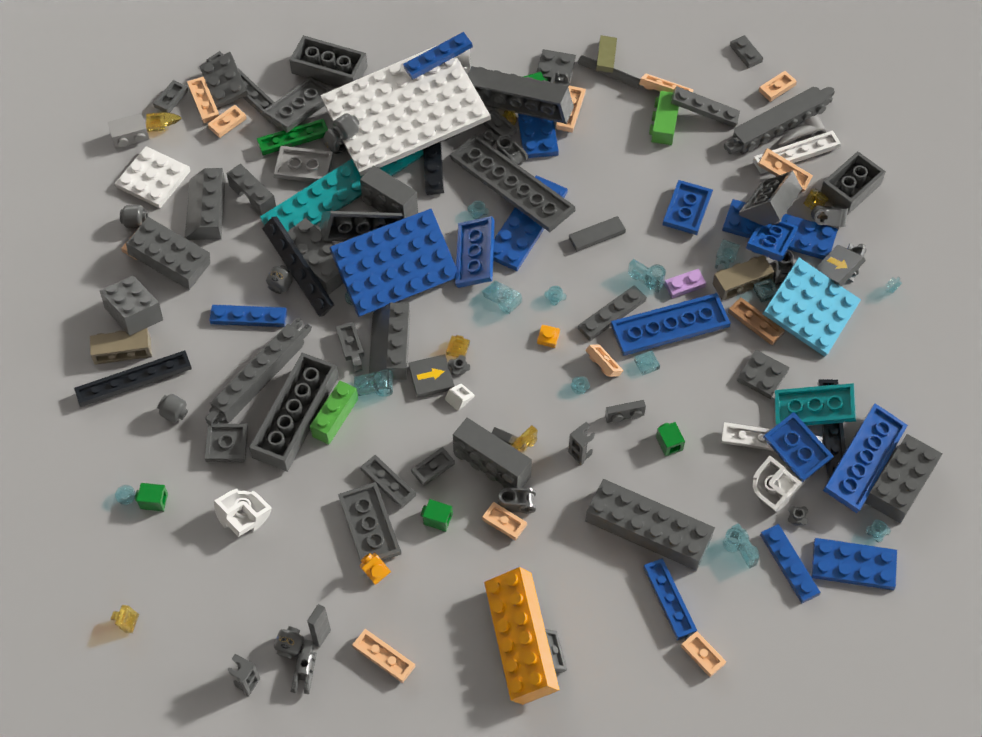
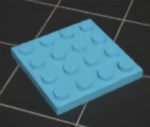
[762,258,861,357]

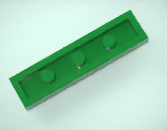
[257,119,328,156]

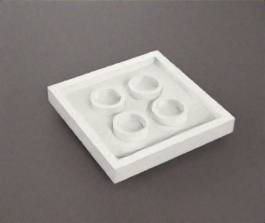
[115,146,190,209]

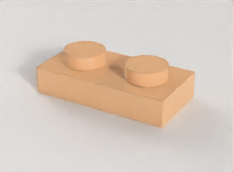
[759,71,797,102]
[208,105,247,138]
[585,345,623,377]
[482,502,527,541]
[681,631,726,677]

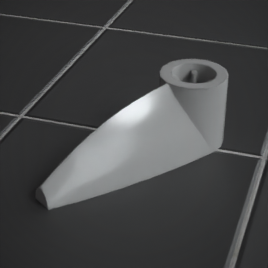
[777,116,826,148]

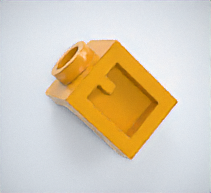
[359,552,391,585]

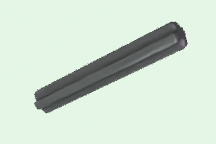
[578,55,641,88]

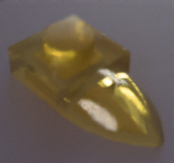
[146,112,182,132]
[511,425,538,451]

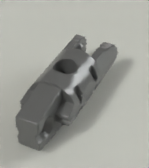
[290,640,317,694]

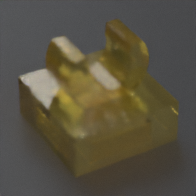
[803,188,829,210]
[446,335,470,358]
[111,605,139,633]

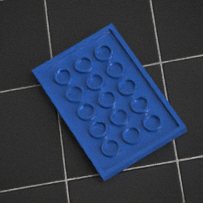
[329,208,458,317]

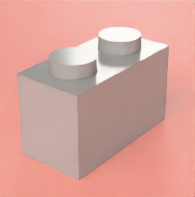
[107,113,150,149]

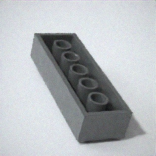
[468,66,574,124]
[249,352,339,472]
[585,479,715,571]

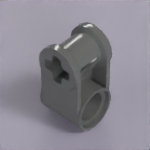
[496,135,528,165]
[811,205,848,227]
[773,250,793,285]
[498,487,536,514]

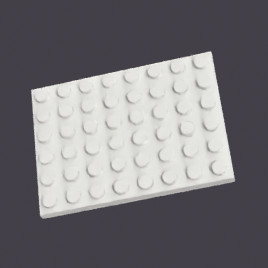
[320,46,491,176]

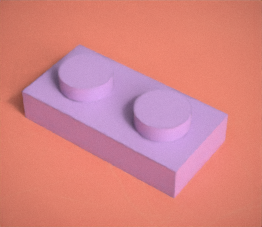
[664,269,706,298]

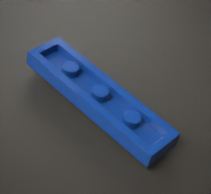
[403,32,473,80]
[209,305,287,327]
[760,524,821,604]
[643,558,697,641]

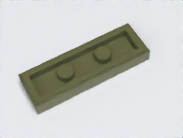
[596,35,617,73]

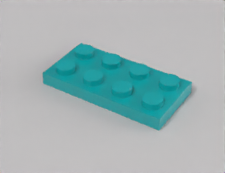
[775,383,856,426]

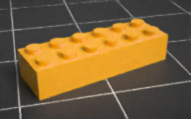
[484,567,560,705]

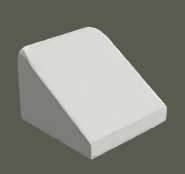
[445,384,475,411]

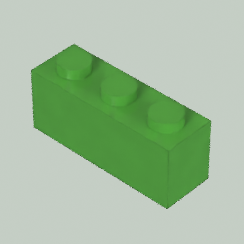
[649,91,679,145]
[310,381,358,445]

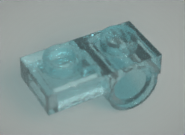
[628,259,666,292]
[482,280,522,314]
[354,369,393,396]
[723,523,760,569]

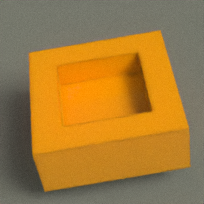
[537,325,560,348]

